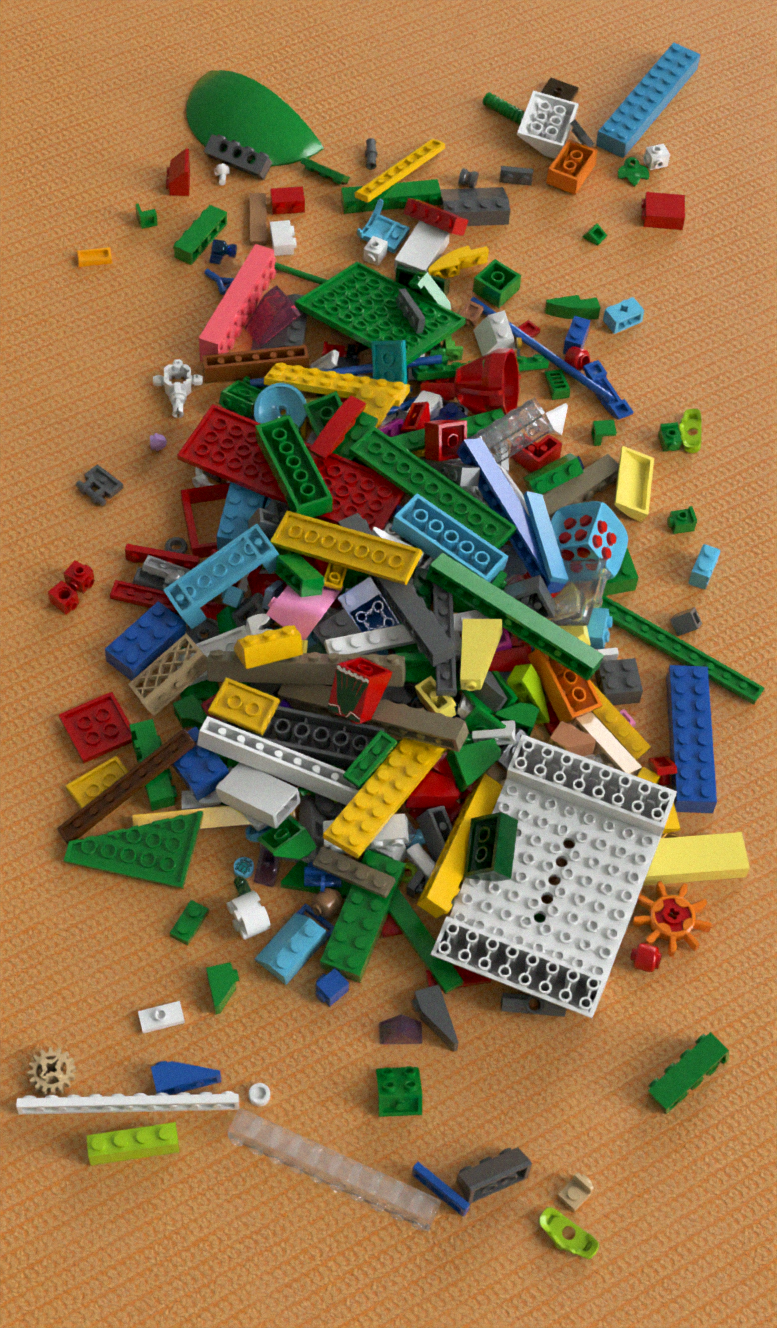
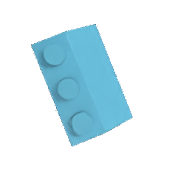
[254,913,327,985]

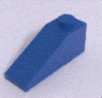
[151,1061,221,1095]

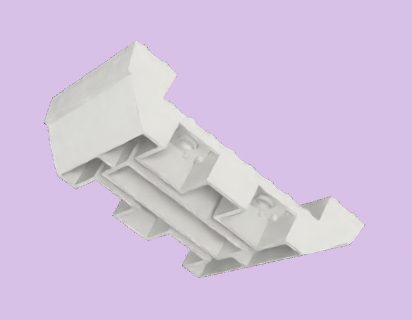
[431,734,677,1019]

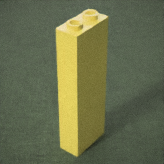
[643,832,750,886]

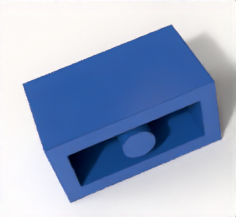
[563,316,591,354]

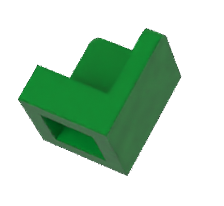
[135,204,158,229]
[591,420,617,446]

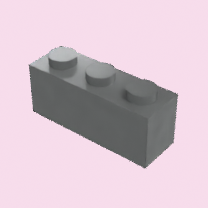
[416,805,453,863]

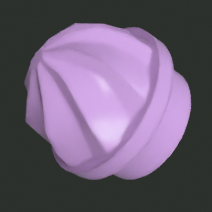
[150,433,167,451]

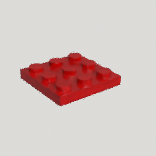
[58,692,132,764]

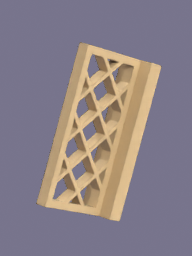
[128,633,207,716]

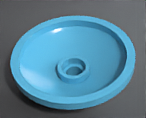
[254,383,306,428]

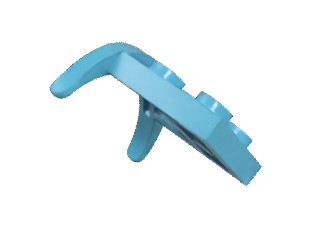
[357,199,410,253]

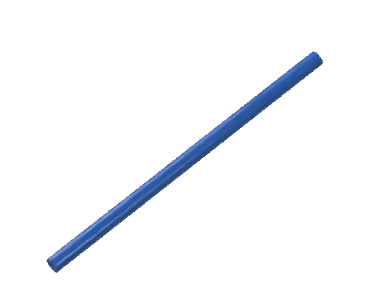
[470,297,615,404]
[250,355,442,388]

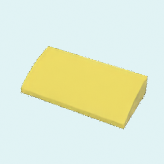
[614,446,654,522]

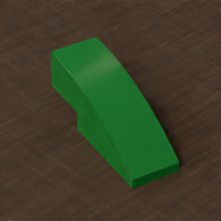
[545,295,601,320]

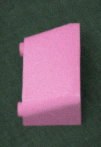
[266,583,344,640]

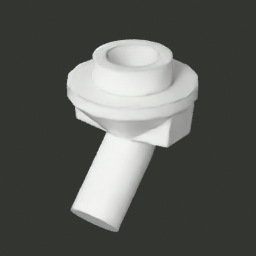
[214,164,230,185]

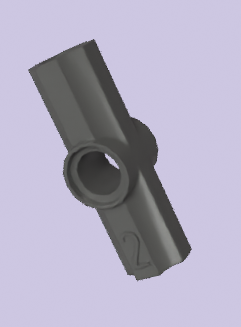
[501,993,566,1017]

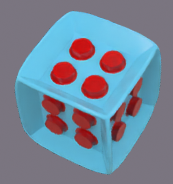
[551,501,628,584]

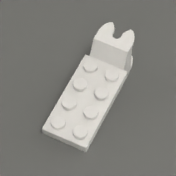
[177,614,273,686]

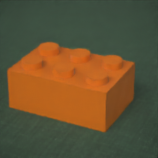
[546,139,598,195]

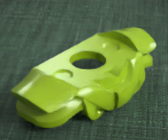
[678,409,702,453]
[538,1207,599,1259]

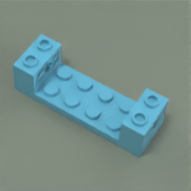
[163,524,279,629]

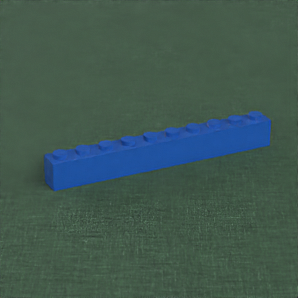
[457,438,568,594]

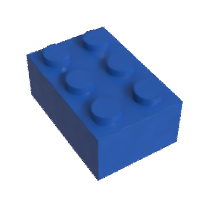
[171,726,229,801]

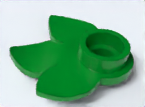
[618,157,650,186]

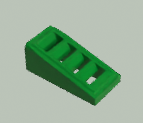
[544,369,570,400]

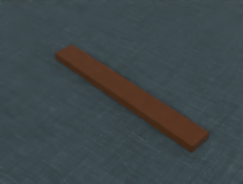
[57,728,197,844]

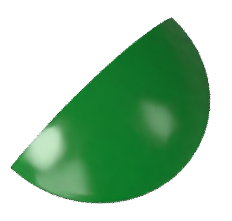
[186,70,324,167]

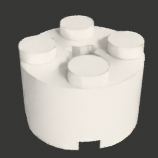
[226,890,270,940]

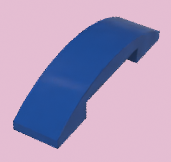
[583,360,634,420]

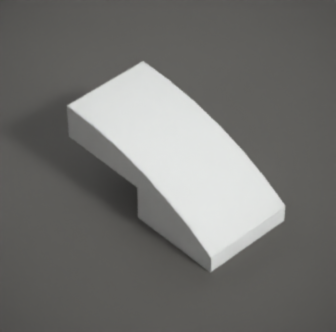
[182,790,221,810]

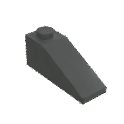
[411,985,459,1052]

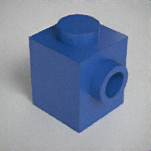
[315,968,349,1007]

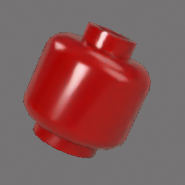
[565,346,590,371]
[630,943,662,973]

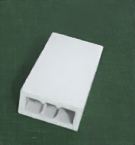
[394,221,450,272]
[216,762,301,829]

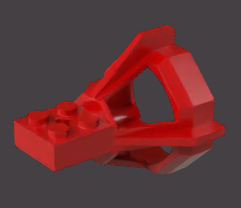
[421,348,521,429]

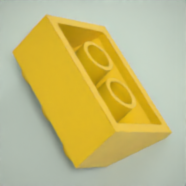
[234,625,303,669]

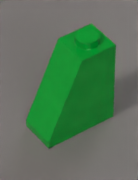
[446,738,502,792]

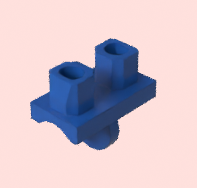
[304,862,341,892]

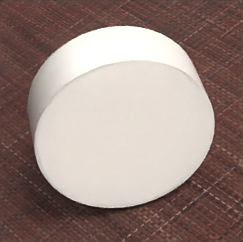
[249,1083,270,1107]

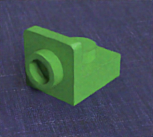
[442,335,463,361]

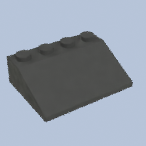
[440,187,510,226]
[251,294,309,350]

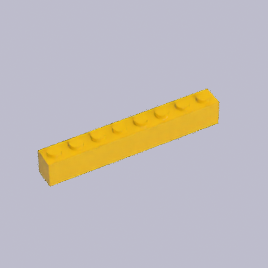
[416,773,503,918]

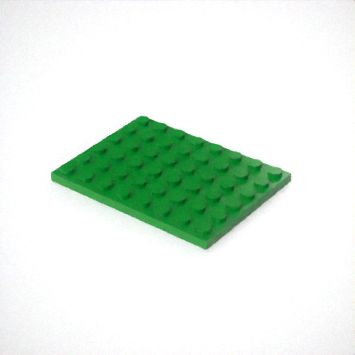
[294,261,466,366]

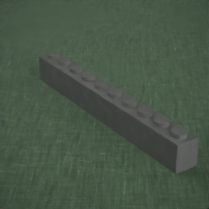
[338,513,455,667]

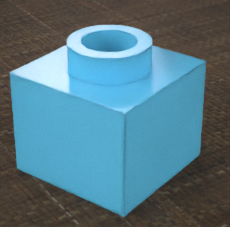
[221,586,246,608]

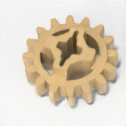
[28,1047,76,1095]

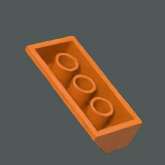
[528,649,603,723]

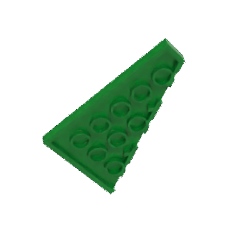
[63,811,203,889]

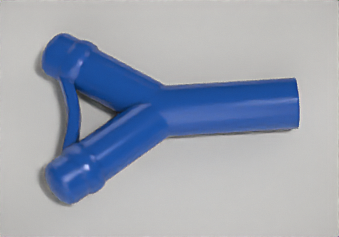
[204,269,234,295]

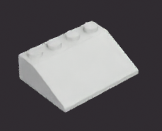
[517,91,579,159]

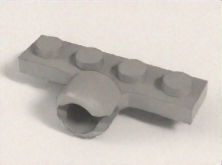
[142,555,190,589]

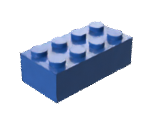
[105,601,187,681]

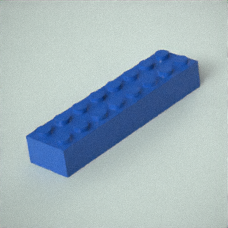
[666,665,717,814]

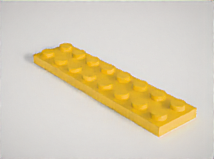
[264,363,410,407]
[270,511,422,585]
[323,738,447,859]

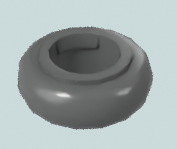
[165,537,188,554]

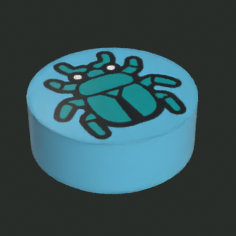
[234,857,254,879]

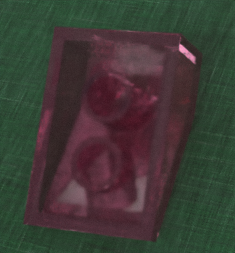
[244,285,301,347]

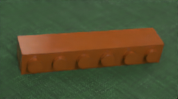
[202,345,309,383]

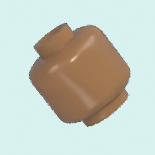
[312,888,343,919]

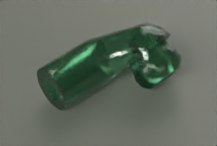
[234,876,251,897]

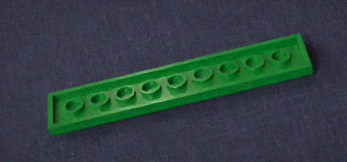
[349,426,517,549]

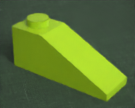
[506,664,550,724]

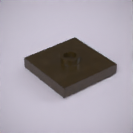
[540,77,579,102]

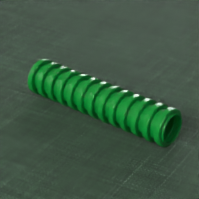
[483,92,525,125]

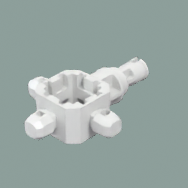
[153,359,203,418]

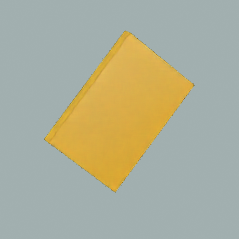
[208,677,280,736]
[65,756,129,809]

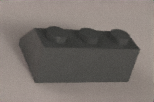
[457,1147,532,1204]

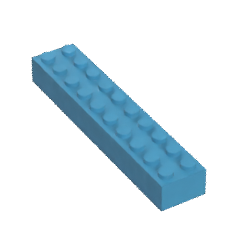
[596,42,701,158]

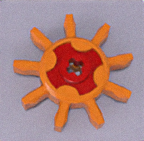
[632,881,712,957]

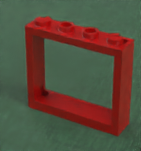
[180,483,230,558]

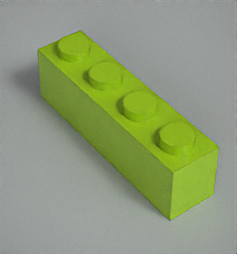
[86,1122,180,1166]

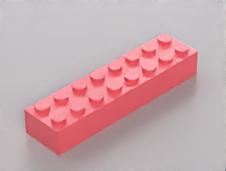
[199,244,276,362]

